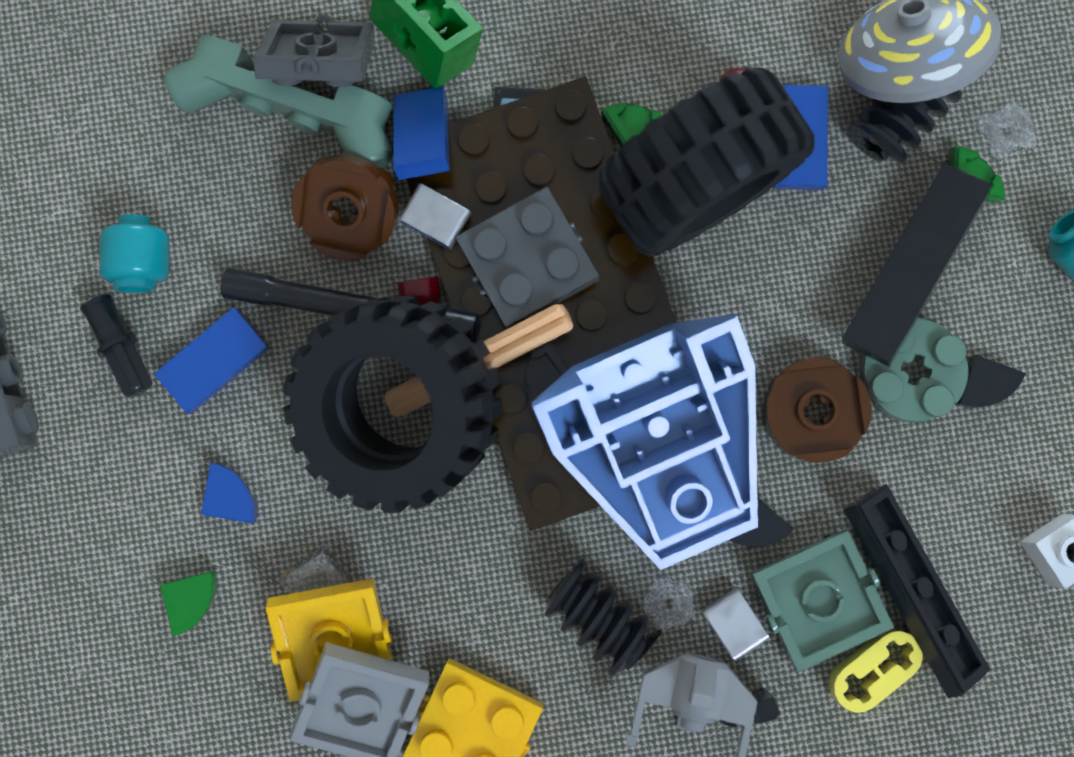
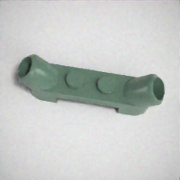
[164,34,393,169]

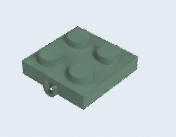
[750,530,894,673]

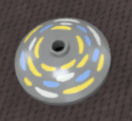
[838,0,1002,103]

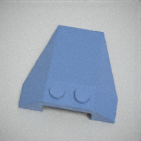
[531,314,758,570]

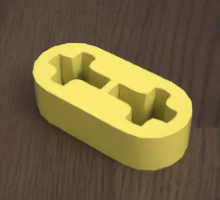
[828,628,923,713]

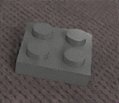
[253,14,375,87]
[455,186,599,329]

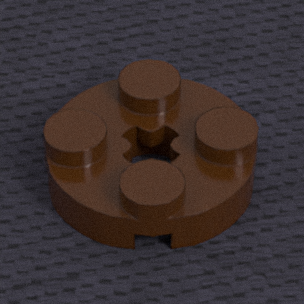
[291,154,399,260]
[763,358,872,463]

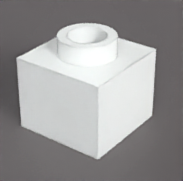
[1019,514,1074,589]

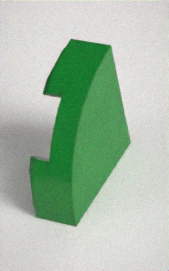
[601,103,662,148]
[949,146,1005,203]
[160,570,217,637]

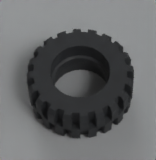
[598,67,815,257]
[283,296,502,513]

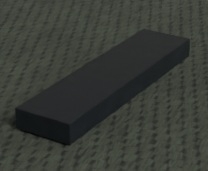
[842,163,993,367]
[843,484,991,698]

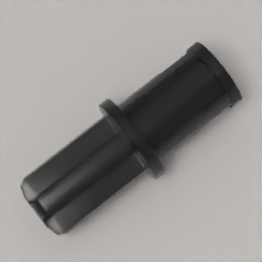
[80,294,153,397]

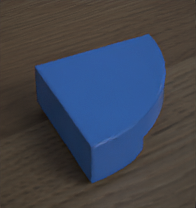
[201,463,257,523]

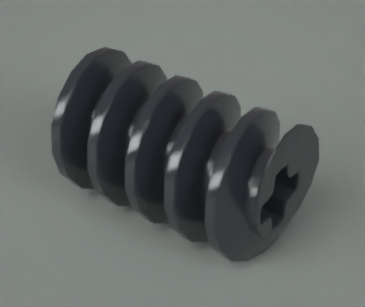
[847,89,963,163]
[544,558,662,677]

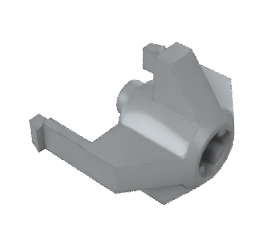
[626,653,757,757]

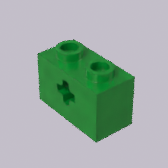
[369,0,483,90]

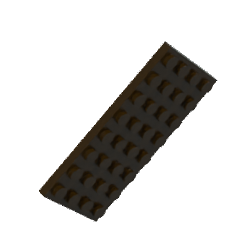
[406,76,676,531]

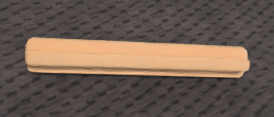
[384,304,573,417]

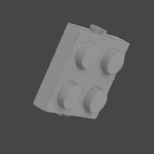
[290,642,429,757]

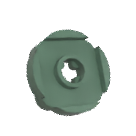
[859,318,968,423]

